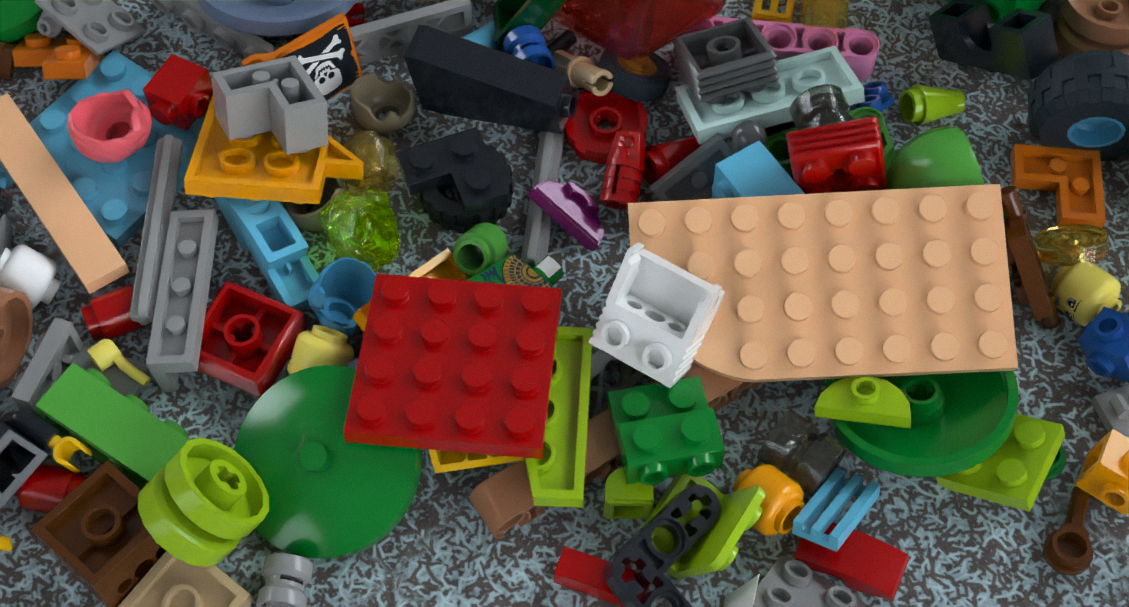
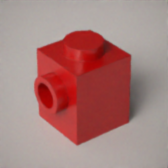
[143,54,213,131]

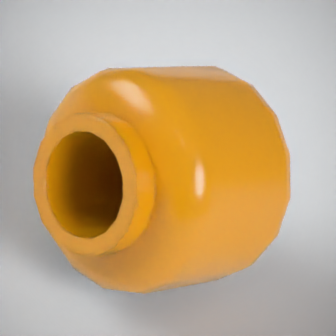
[733,464,806,536]

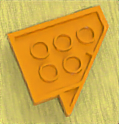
[184,95,364,204]

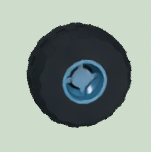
[1028,50,1129,161]

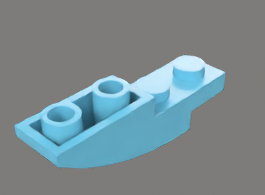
[214,197,319,310]

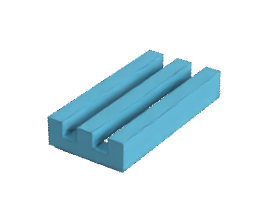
[792,468,881,552]

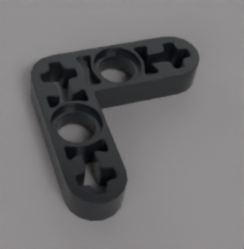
[604,485,721,607]

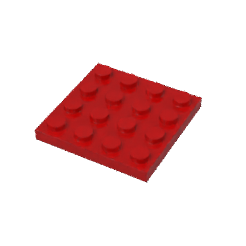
[343,274,562,459]

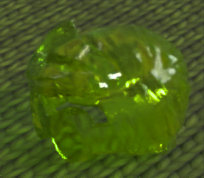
[319,190,400,270]

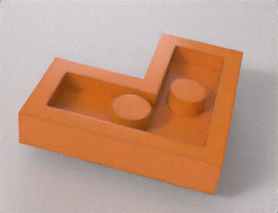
[12,33,106,80]
[1010,144,1106,231]

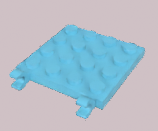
[0,50,207,248]

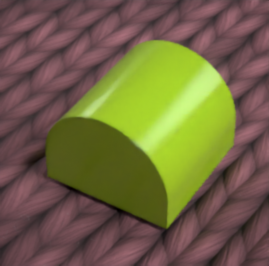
[604,467,654,519]

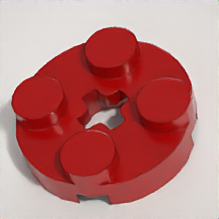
[564,90,648,164]

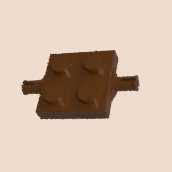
[1001,186,1061,329]

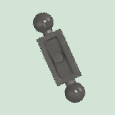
[643,120,767,202]

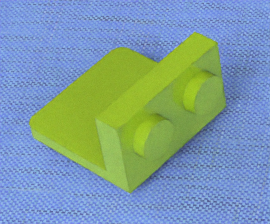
[643,474,766,580]

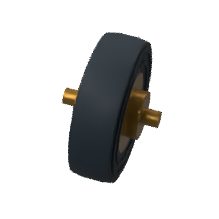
[598,44,672,102]

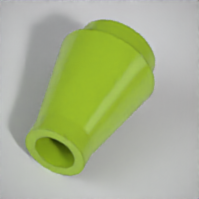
[899,85,965,126]

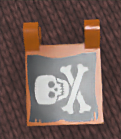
[241,12,363,101]

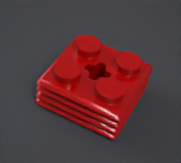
[786,116,887,194]
[198,281,307,398]

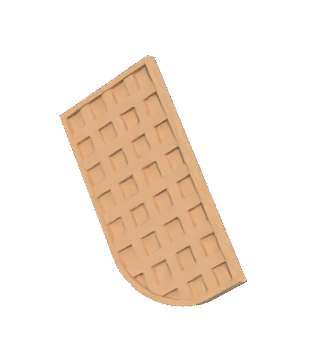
[628,184,1018,383]

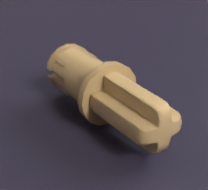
[553,50,613,96]

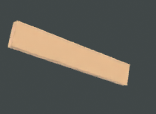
[0,93,130,294]

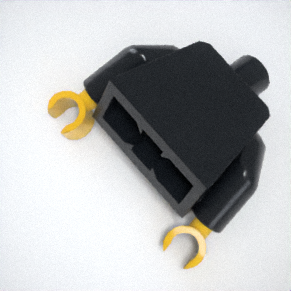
[0,409,92,552]

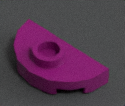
[527,180,604,251]

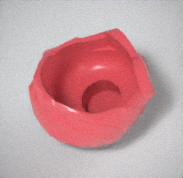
[66,89,152,164]

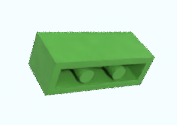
[35,362,190,491]

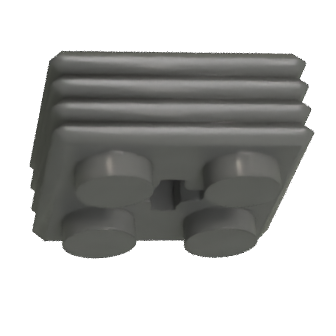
[672,17,779,104]

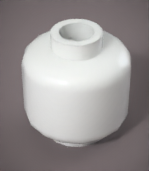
[0,245,61,309]

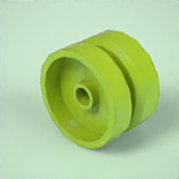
[138,437,269,567]

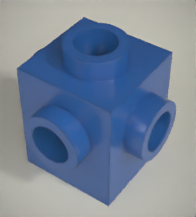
[1078,307,1129,383]

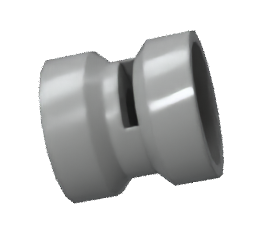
[255,553,314,607]

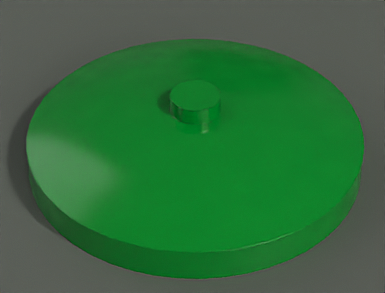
[234,365,422,560]
[825,371,1018,477]

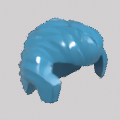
[308,257,376,338]

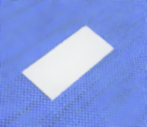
[723,574,760,607]

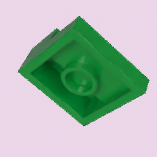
[607,376,725,485]

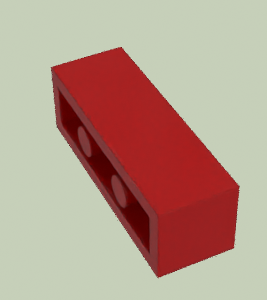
[554,546,650,607]

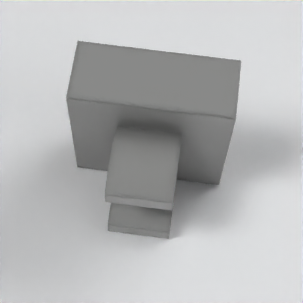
[1091,384,1129,437]

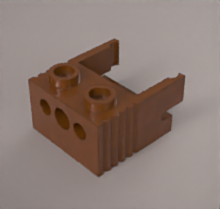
[30,460,166,607]

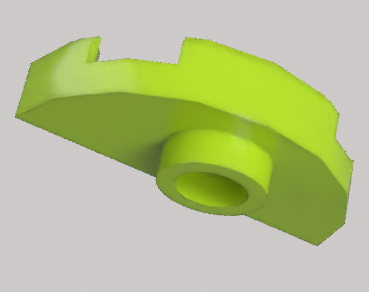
[814,376,911,428]

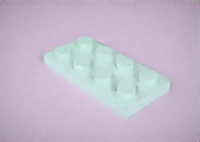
[675,46,865,145]

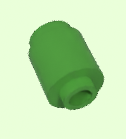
[453,222,508,276]

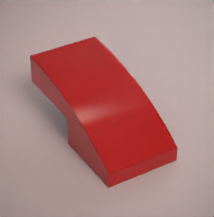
[794,518,909,601]

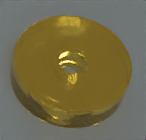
[1034,224,1109,266]

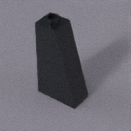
[404,25,577,134]

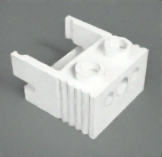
[588,242,725,388]

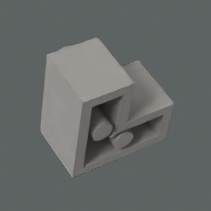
[211,55,328,155]

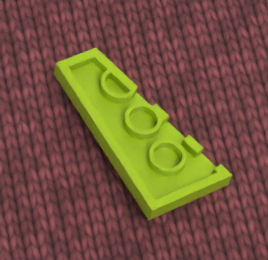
[525,326,593,508]

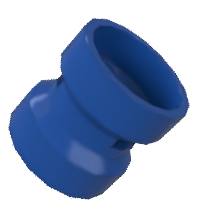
[503,25,555,69]

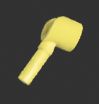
[87,339,151,387]

